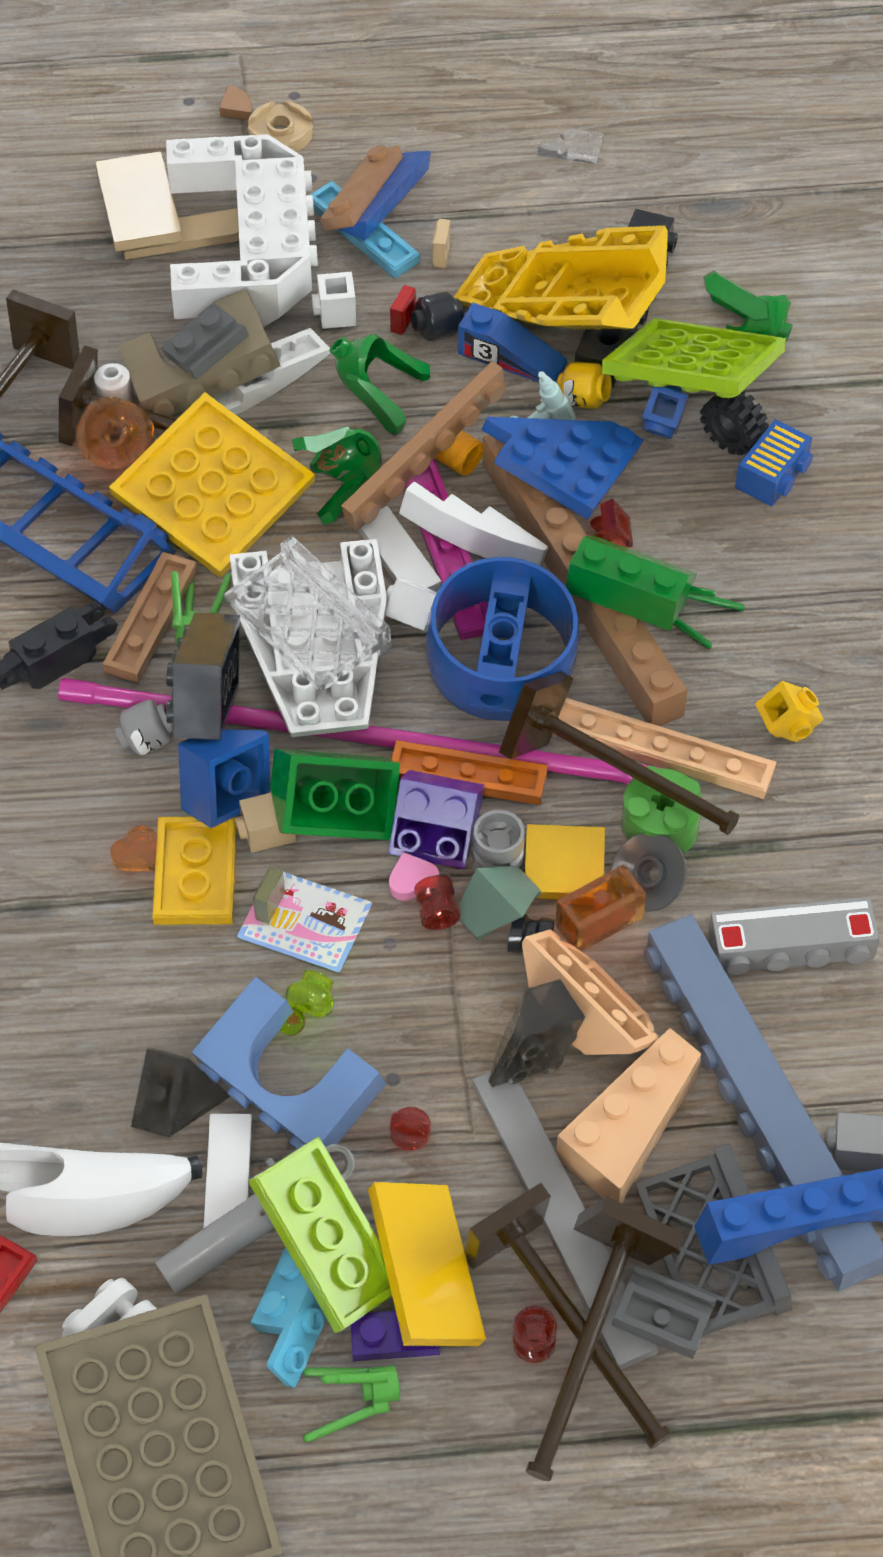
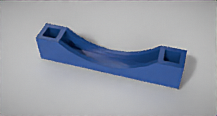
[694,1168,883,1265]

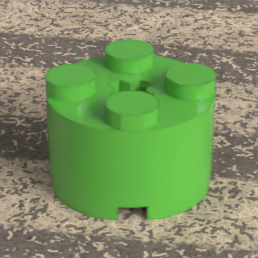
[621,766,702,853]

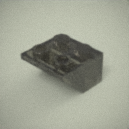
[488,979,586,1087]

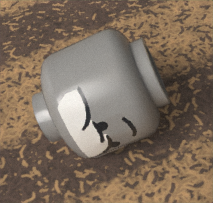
[115,700,173,756]

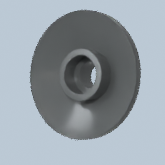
[611,833,687,912]

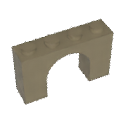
[118,288,281,417]

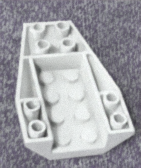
[230,539,387,737]

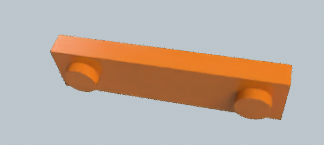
[391,740,548,805]

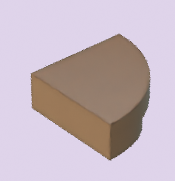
[219,85,253,120]

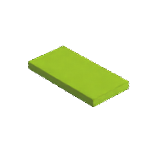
[248,1137,392,1333]

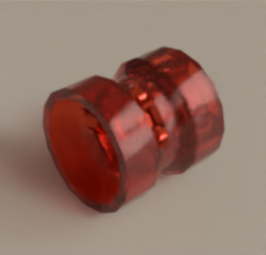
[414,875,460,930]
[512,1305,557,1363]

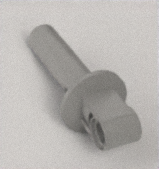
[155,1144,355,1294]

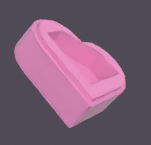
[389,852,439,901]

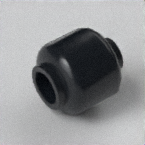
[410,292,464,340]

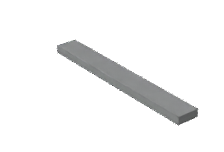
[472,1064,658,1370]

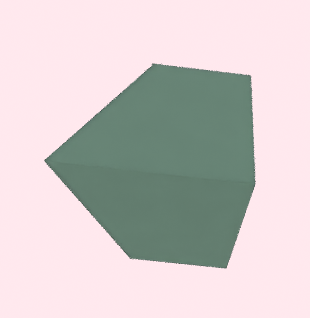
[455,866,542,941]

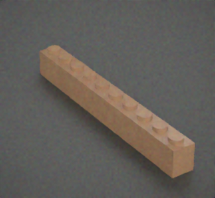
[482,435,687,726]

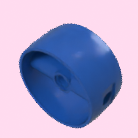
[426,557,579,721]

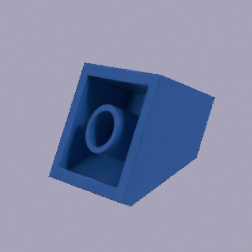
[178,730,271,828]

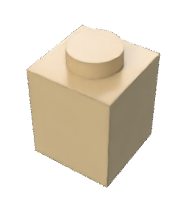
[234,793,296,853]

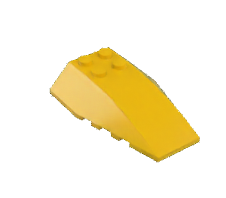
[454,226,668,330]

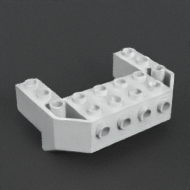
[166,134,318,327]

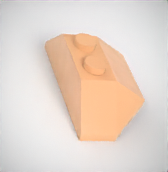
[522,929,659,1055]

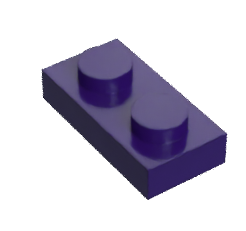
[351,1311,440,1362]

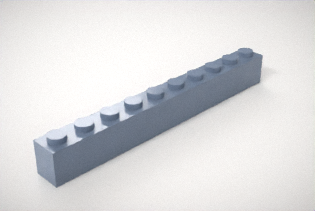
[644,914,883,1292]

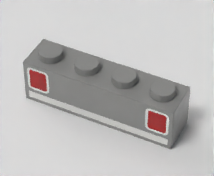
[708,897,879,975]

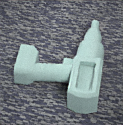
[511,371,576,420]

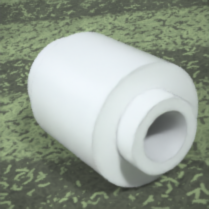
[94,363,133,416]

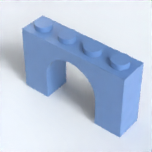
[191,976,386,1154]

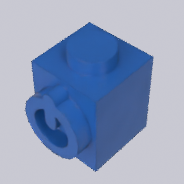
[642,385,688,439]

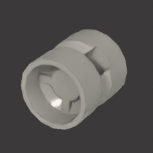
[473,810,525,870]

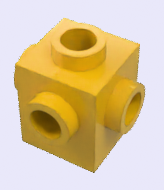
[755,681,824,742]

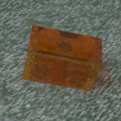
[555,864,646,951]

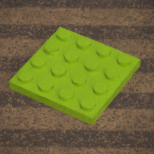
[602,318,786,398]

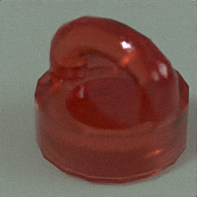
[389,1107,431,1150]

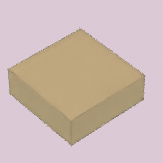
[432,219,450,268]

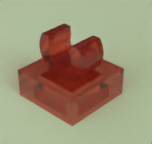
[590,499,634,548]

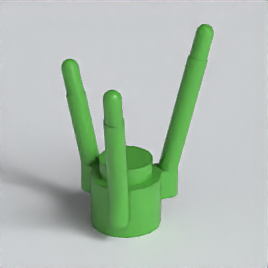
[171,571,232,645]
[303,1365,400,1443]

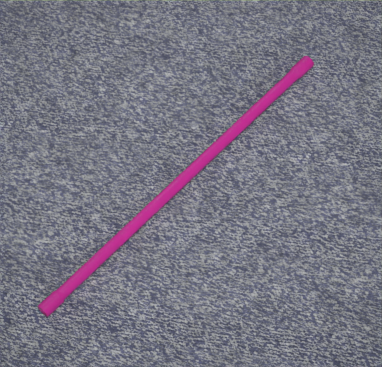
[58,678,664,785]

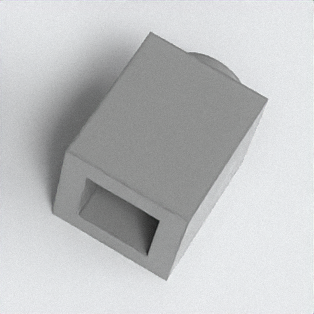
[825,1112,883,1172]

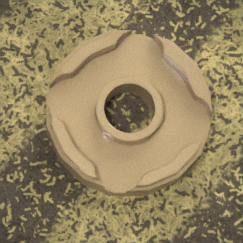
[248,101,314,152]

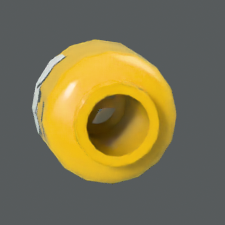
[557,362,612,410]

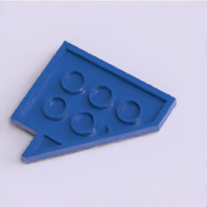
[481,417,644,520]

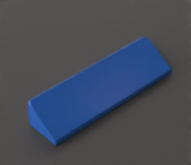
[338,151,431,241]

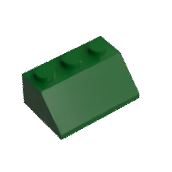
[566,535,697,631]
[270,749,400,840]

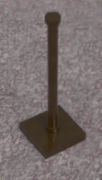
[0,289,80,398]
[59,345,285,451]
[499,671,739,835]
[464,1183,672,1449]
[526,1196,685,1482]

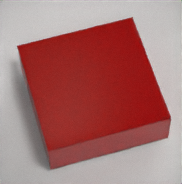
[390,285,416,335]

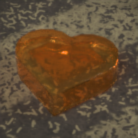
[110,825,157,871]

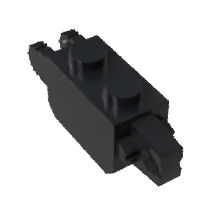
[0,601,118,690]

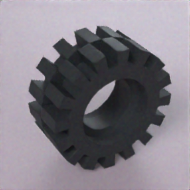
[700,390,769,455]

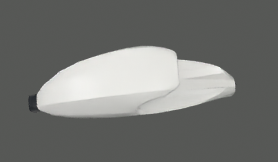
[0,1143,203,1236]

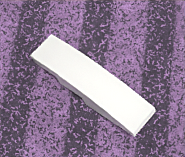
[212,328,330,415]
[399,482,549,567]

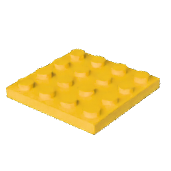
[109,392,315,578]

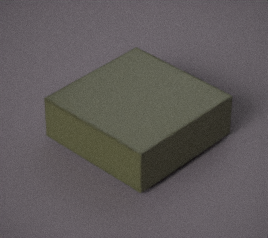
[253,867,285,924]

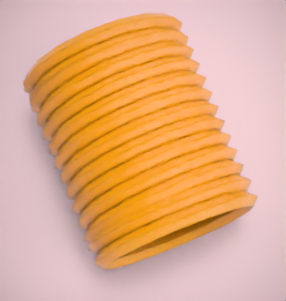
[434,430,483,476]

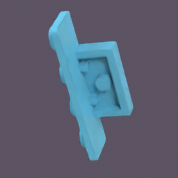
[250,1248,327,1388]

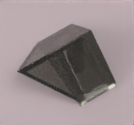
[131,1047,230,1138]

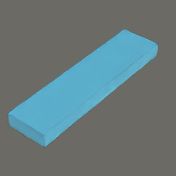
[310,181,420,279]

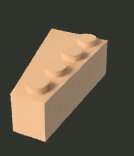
[556,1028,701,1203]

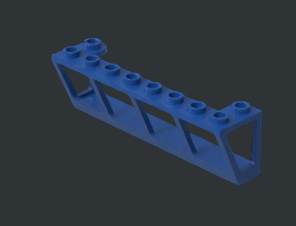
[0,433,176,614]

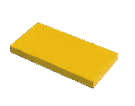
[368,1182,486,1346]

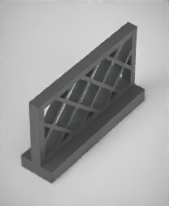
[635,1144,792,1336]

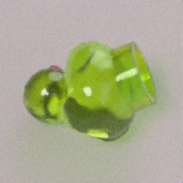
[280,970,334,1036]

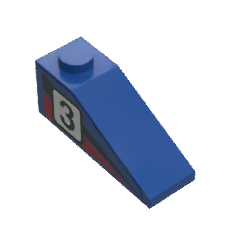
[458,302,568,382]

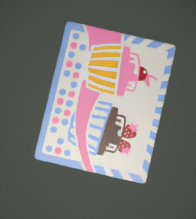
[237,871,372,972]

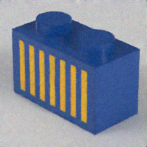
[735,419,813,506]

